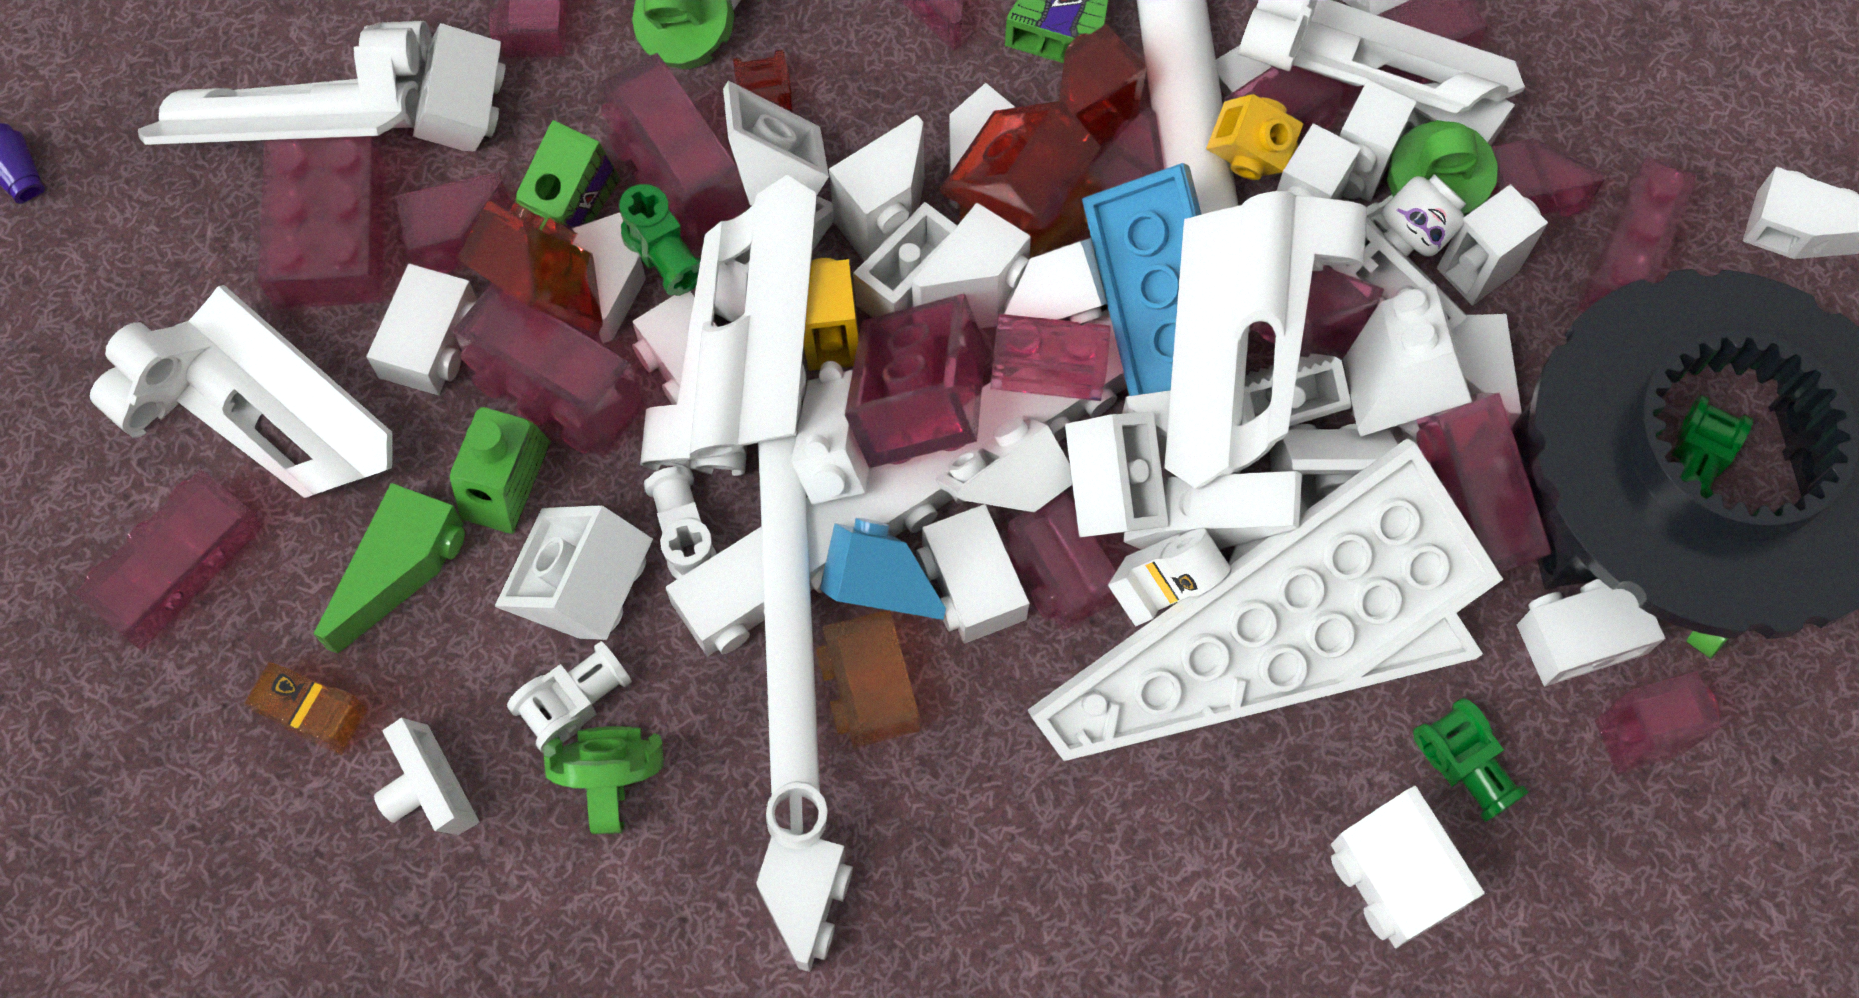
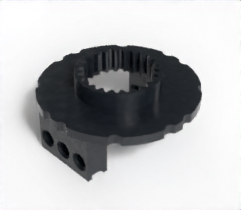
[1506,269,1859,639]

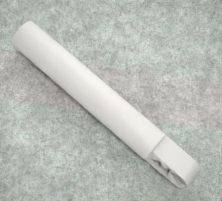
[1137,0,1238,214]

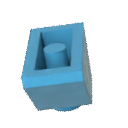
[820,518,946,620]

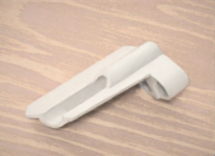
[1238,0,1525,114]
[138,21,432,145]
[640,174,817,476]
[1164,191,1367,489]
[90,285,392,498]

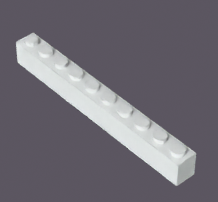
[665,309,1127,657]

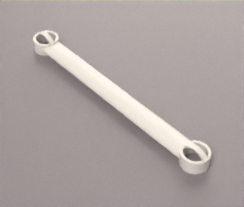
[758,365,827,849]

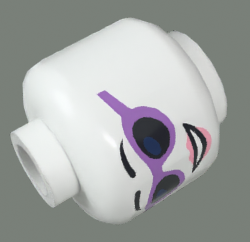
[1383,174,1466,257]

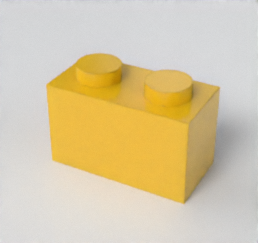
[804,258,862,371]

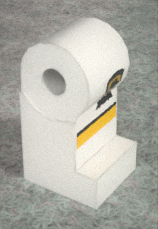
[1108,528,1231,626]

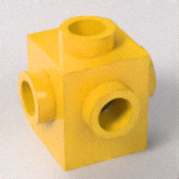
[1206,94,1304,180]

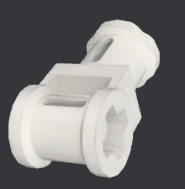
[644,466,717,579]
[507,641,632,753]

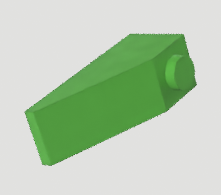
[314,483,465,654]

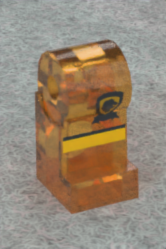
[243,662,367,755]

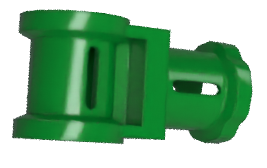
[619,184,701,296]
[1672,394,1753,499]
[1413,698,1529,823]

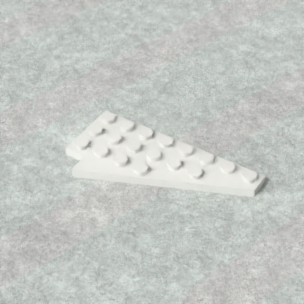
[1028,439,1503,761]

